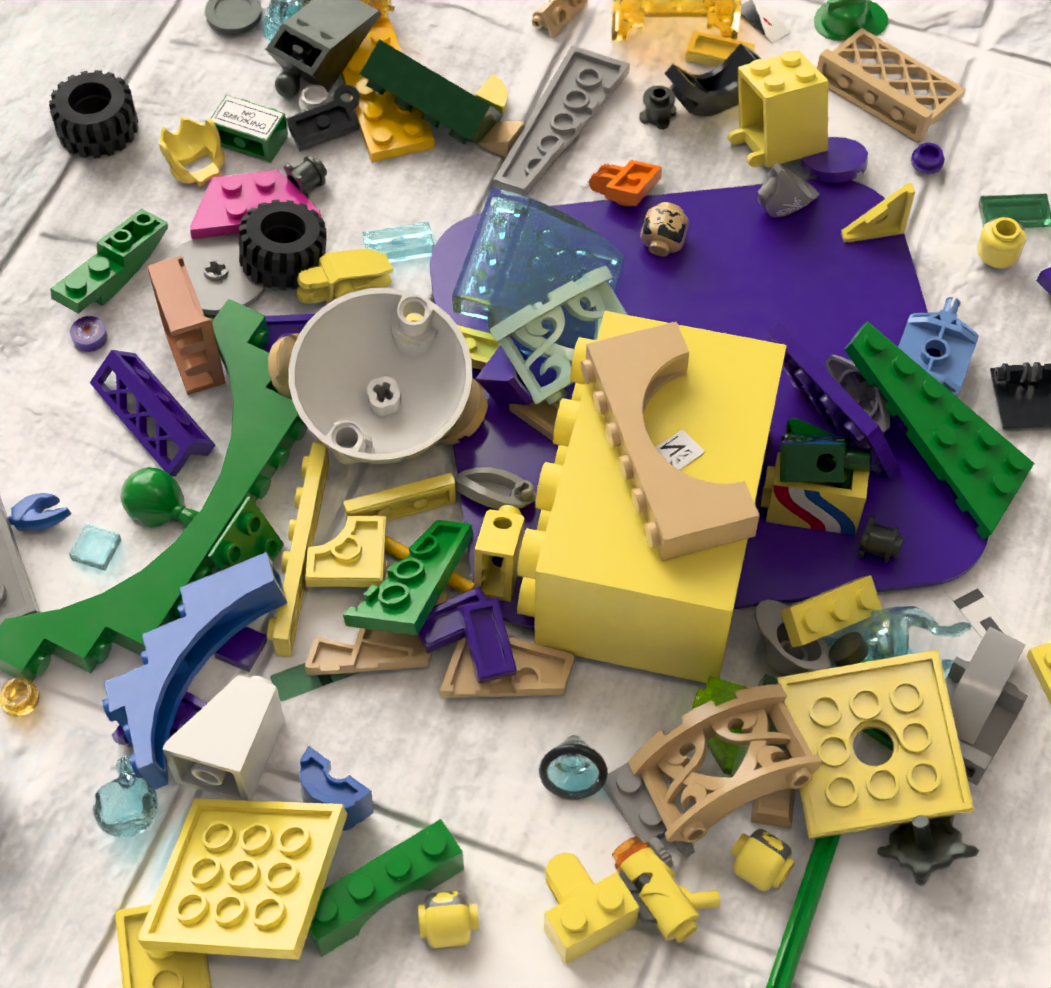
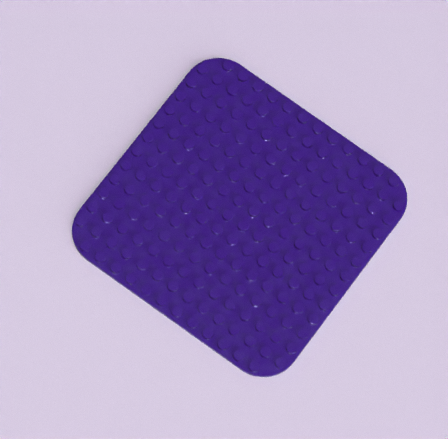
[430,178,989,630]

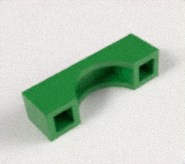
[308,819,464,957]

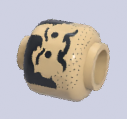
[640,202,689,256]

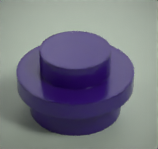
[911,143,945,174]

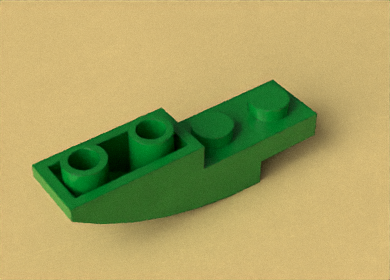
[50,208,168,314]

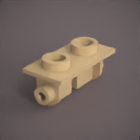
[531,0,588,38]

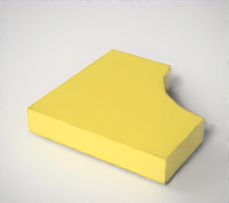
[305,516,387,587]

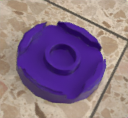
[801,137,868,183]

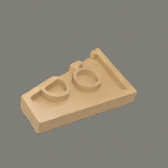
[439,637,575,698]

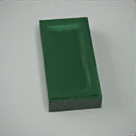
[978,193,1051,228]

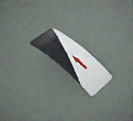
[734,0,790,43]

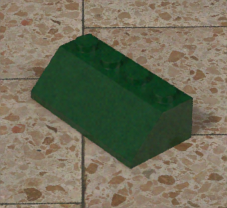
[360,39,503,145]

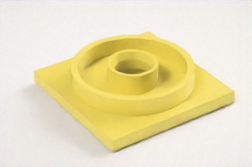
[777,650,974,840]

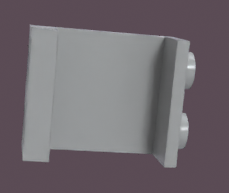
[945,656,1028,785]

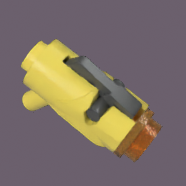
[612,836,721,942]

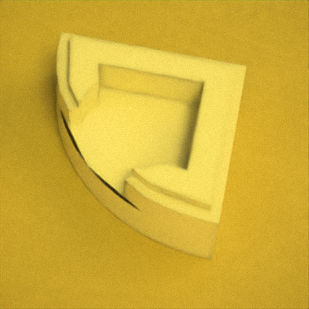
[475,74,507,114]

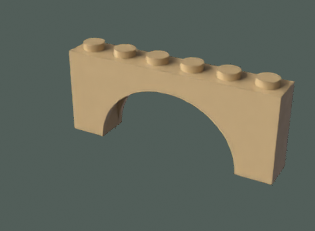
[581,321,759,561]

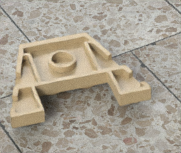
[305,560,448,676]

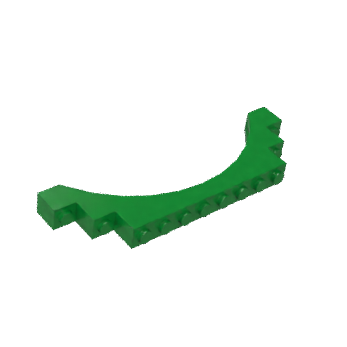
[0,299,308,685]

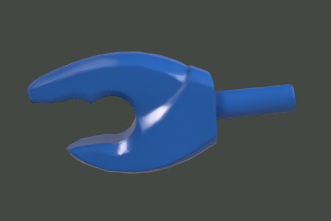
[8,493,71,531]

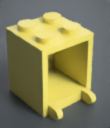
[727,50,828,168]

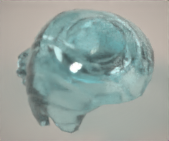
[93,755,158,838]

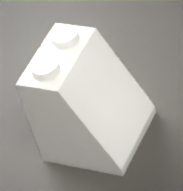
[163,675,285,801]

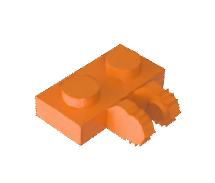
[588,160,662,206]

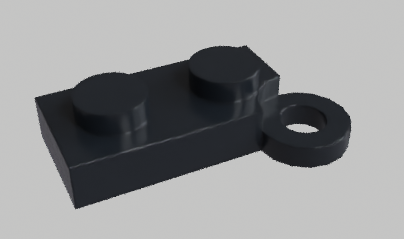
[286,85,360,152]

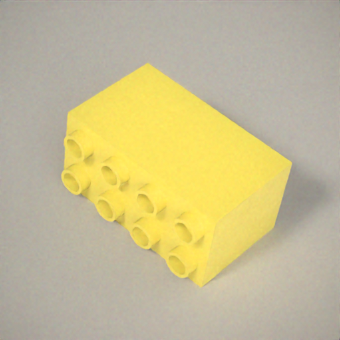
[517,311,786,686]

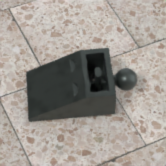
[265,0,381,98]

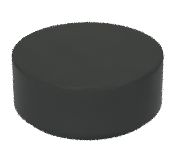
[829,632,870,667]

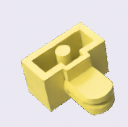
[544,853,639,965]

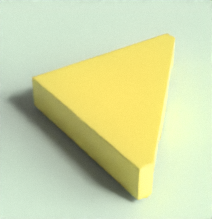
[841,183,915,243]

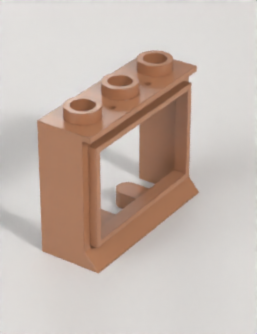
[147,256,226,395]

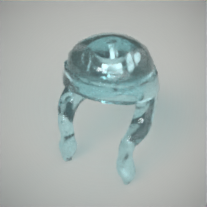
[862,606,971,673]

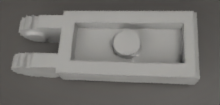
[602,763,695,868]

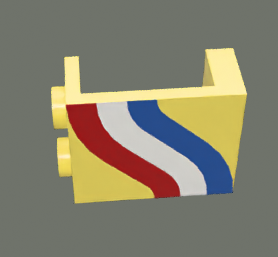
[761,452,869,536]

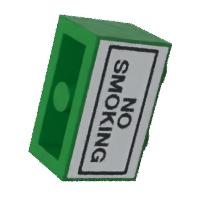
[211,94,289,163]

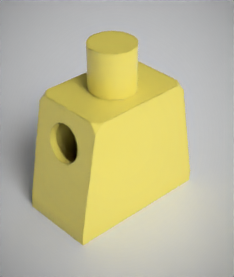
[474,505,525,602]

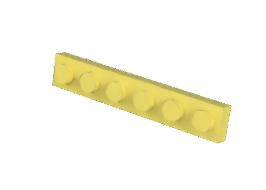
[267,442,330,657]

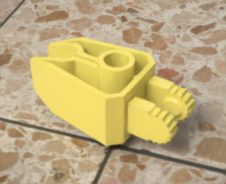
[296,249,393,304]

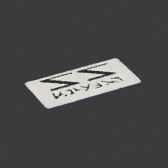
[656,430,705,470]

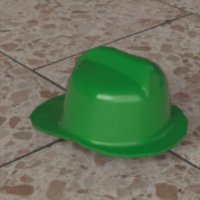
[814,0,888,40]

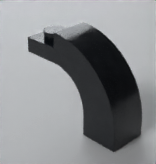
[664,43,761,116]

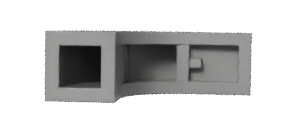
[950,627,1026,745]

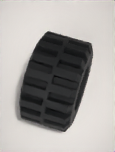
[49,70,138,159]
[239,200,327,290]

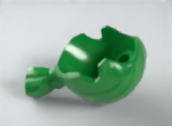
[120,467,199,529]

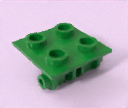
[208,496,284,571]

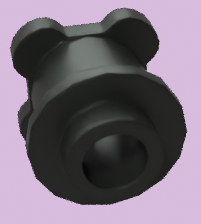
[639,85,676,130]
[284,156,327,198]
[857,514,904,563]

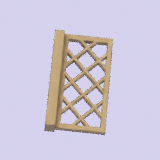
[817,28,966,143]

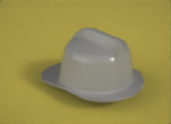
[755,599,833,676]

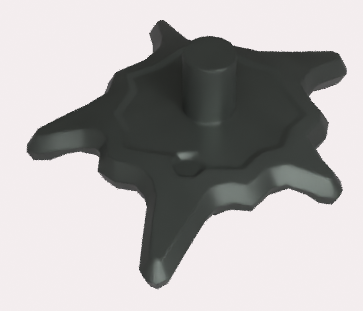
[877,815,979,886]

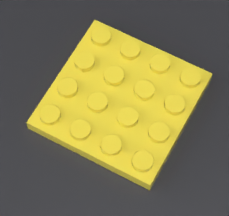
[138,799,348,960]

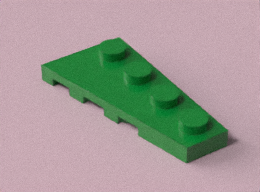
[343,520,474,635]

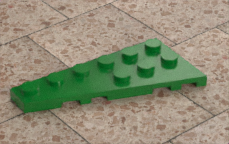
[844,321,1035,540]

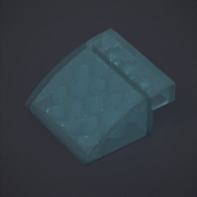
[452,187,625,358]

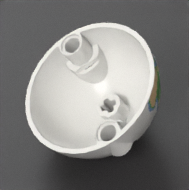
[288,288,472,464]

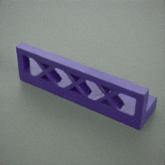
[89,350,215,477]

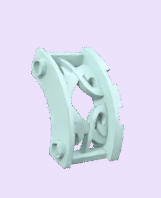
[489,266,628,406]

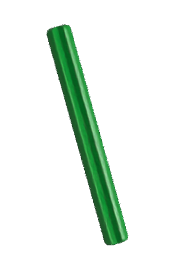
[766,834,841,988]

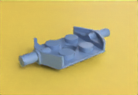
[898,297,979,398]

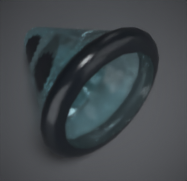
[539,734,608,799]

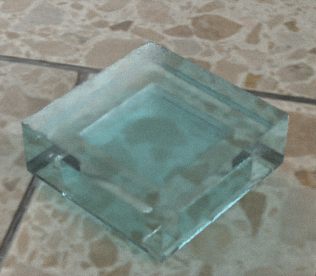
[69,523,121,571]

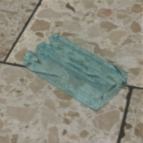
[362,221,434,262]

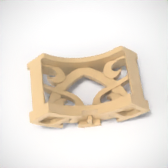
[628,684,822,843]

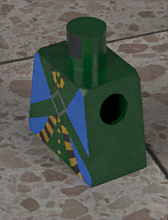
[780,434,872,483]

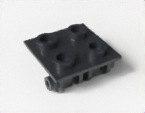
[990,362,1051,429]

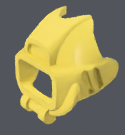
[159,117,225,187]

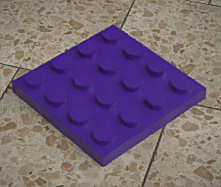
[767,321,901,479]

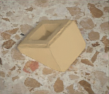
[480,121,525,158]

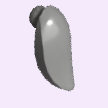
[455,467,536,510]

